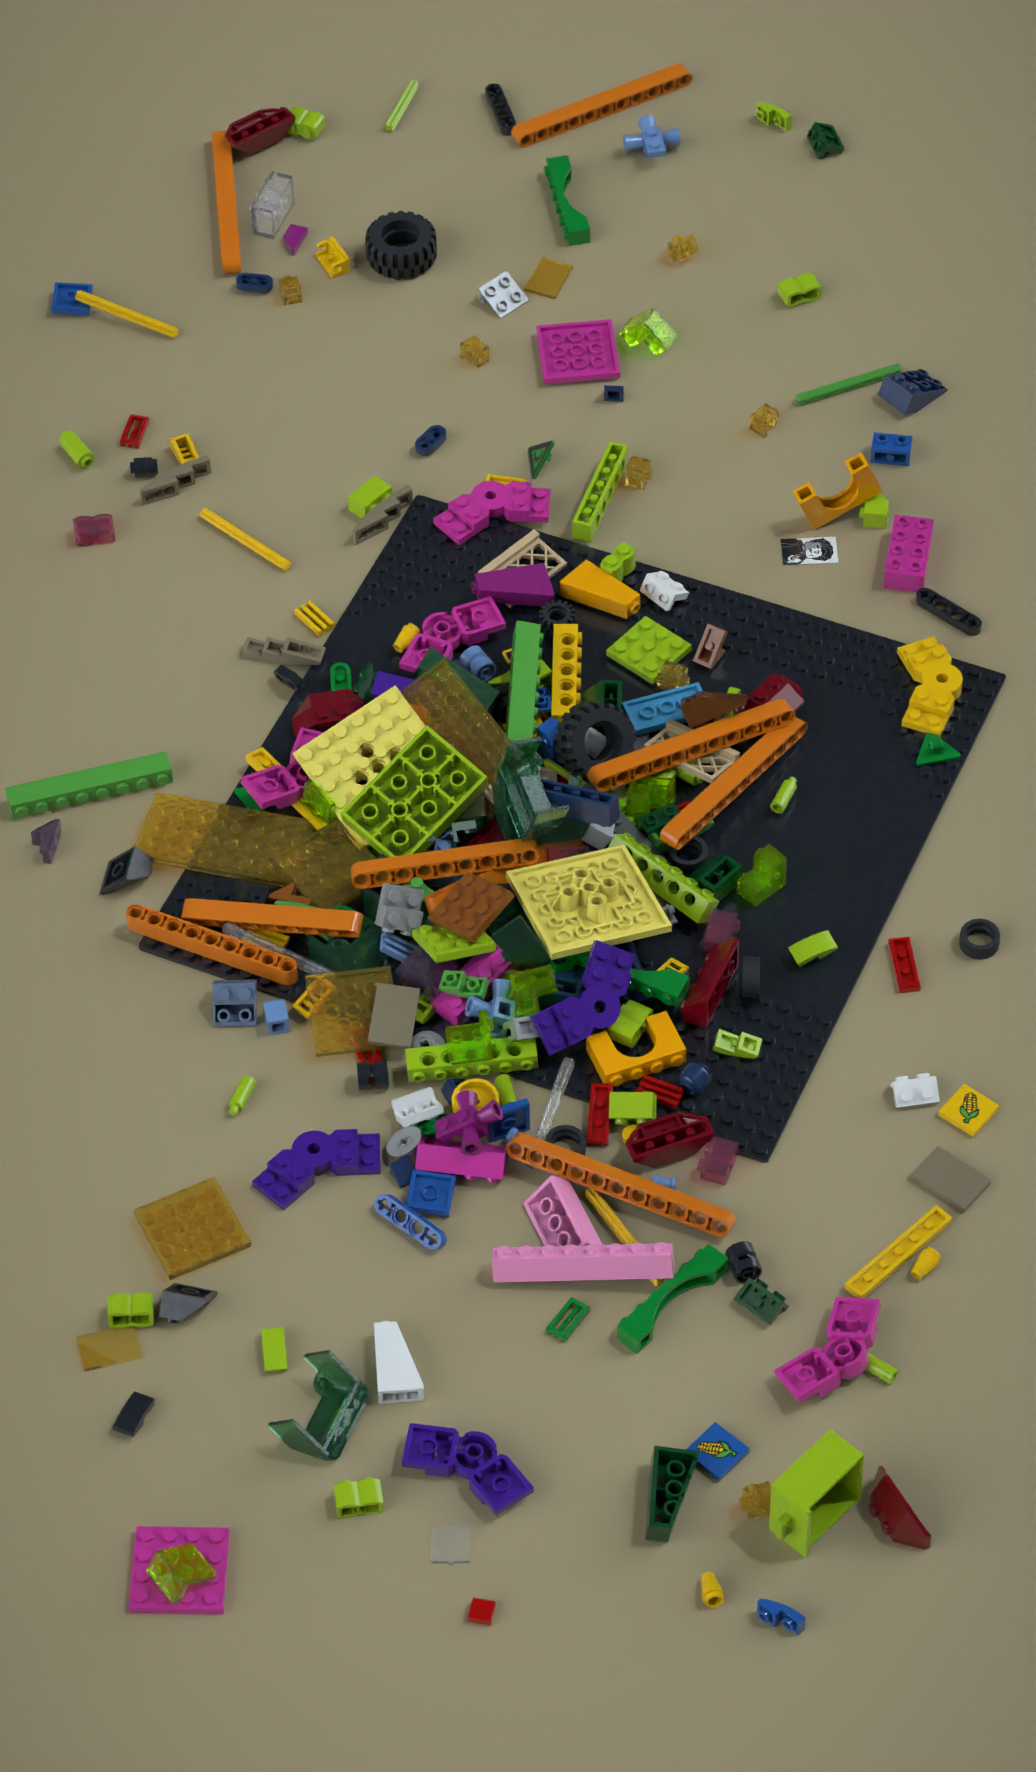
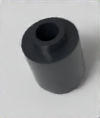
[130,457,158,477]

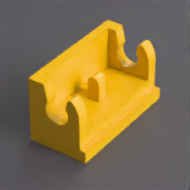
[315,236,350,279]

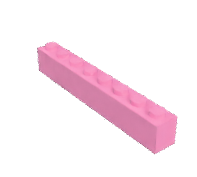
[492,1242,674,1283]

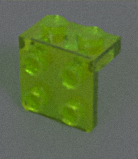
[303,779,339,825]
[445,1010,496,1065]
[146,1543,216,1604]

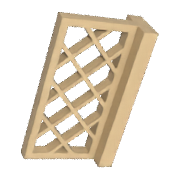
[478,529,567,609]
[643,719,740,783]

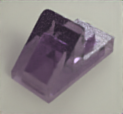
[31,819,62,864]

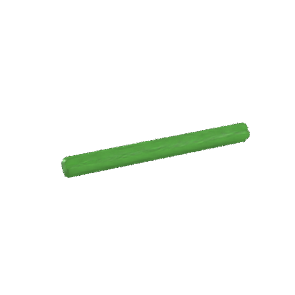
[796,363,902,405]

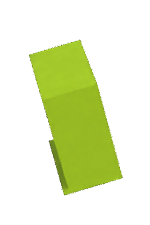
[769,1429,864,1558]

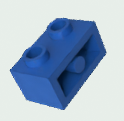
[870,432,912,466]
[537,717,560,764]

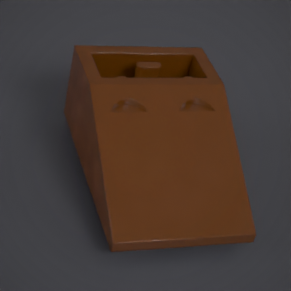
[680,691,748,729]

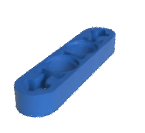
[374,1194,447,1250]

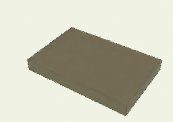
[368,983,420,1049]
[911,1146,991,1212]

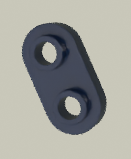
[236,273,273,293]
[415,425,447,456]

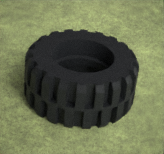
[365,211,437,280]
[554,701,636,780]

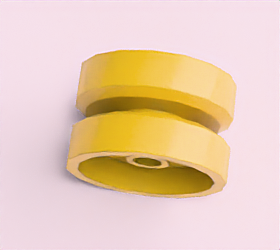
[451,1078,500,1113]

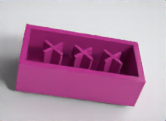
[884,515,934,592]

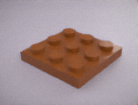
[427,872,514,942]

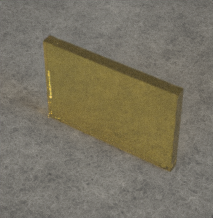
[524,257,573,299]
[76,1326,142,1372]

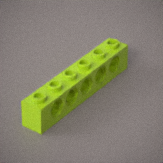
[572,441,628,543]
[608,833,719,923]
[405,1038,538,1082]

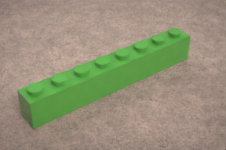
[504,620,543,758]
[5,751,173,819]

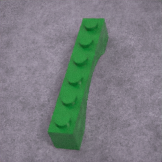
[543,155,590,246]
[564,951,690,1007]
[617,1243,729,1354]

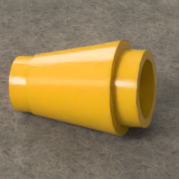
[393,623,421,653]
[910,1247,942,1280]
[701,1572,725,1608]

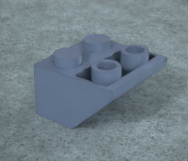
[212,980,257,1026]

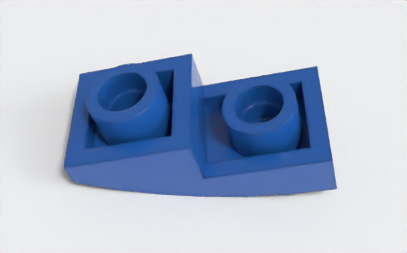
[535,687,551,713]
[757,1598,806,1635]

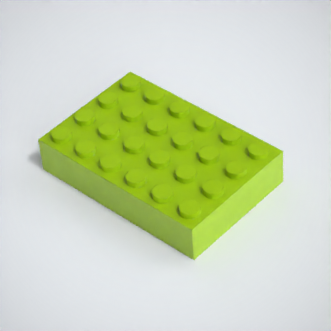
[340,725,489,870]

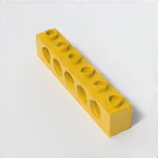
[551,624,582,723]

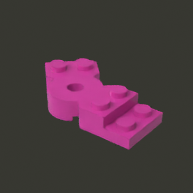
[433,481,551,545]
[399,596,506,673]
[241,727,324,809]
[774,1297,881,1403]

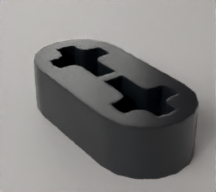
[273,665,305,692]

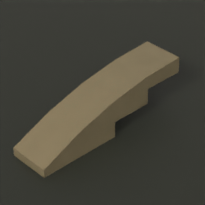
[140,455,211,506]
[353,485,413,545]
[241,637,326,665]

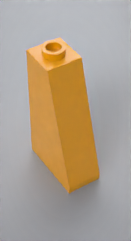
[560,559,641,619]

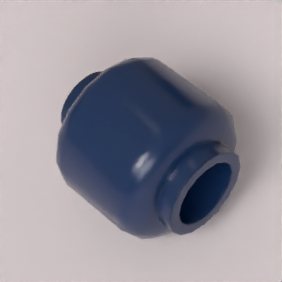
[679,1062,711,1095]

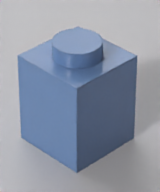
[263,999,290,1036]

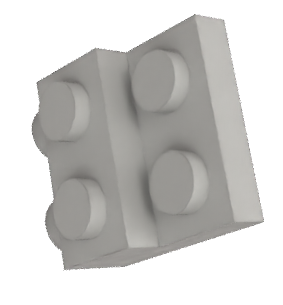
[375,883,424,936]

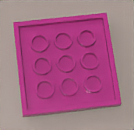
[536,319,620,384]
[129,1526,230,1614]

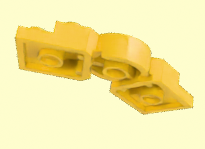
[897,636,963,737]

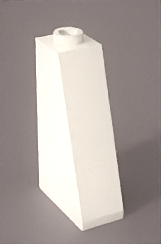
[374,1321,424,1404]

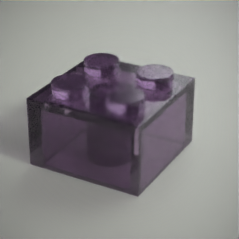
[395,944,460,998]

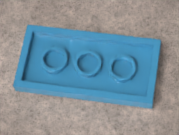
[622,682,703,736]

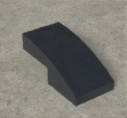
[113,1391,155,1437]

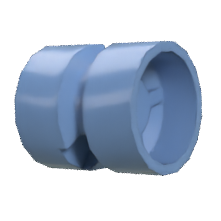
[459,646,496,682]

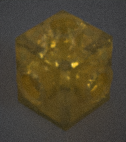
[667,234,699,262]
[739,1481,771,1519]

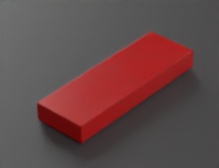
[888,937,921,993]
[586,1083,614,1146]

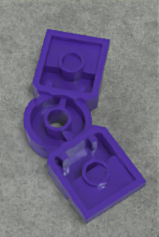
[530,940,635,1055]
[252,1129,381,1211]
[402,1423,534,1516]

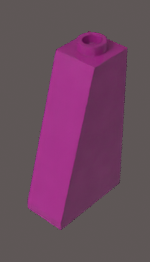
[471,563,555,607]

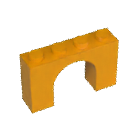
[792,452,883,530]
[586,1011,686,1086]

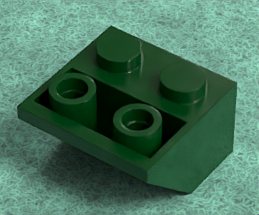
[581,680,622,727]
[687,855,743,901]

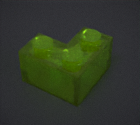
[619,308,677,355]
[626,777,676,819]
[738,844,787,907]
[509,965,559,1017]

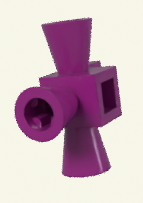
[435,1090,503,1156]

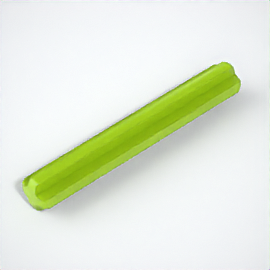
[385,80,419,132]

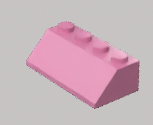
[523,1175,602,1246]

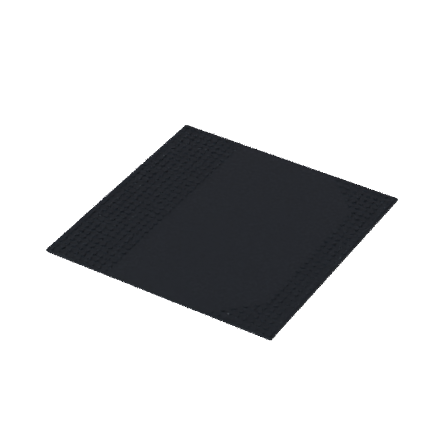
[139,495,1006,1163]

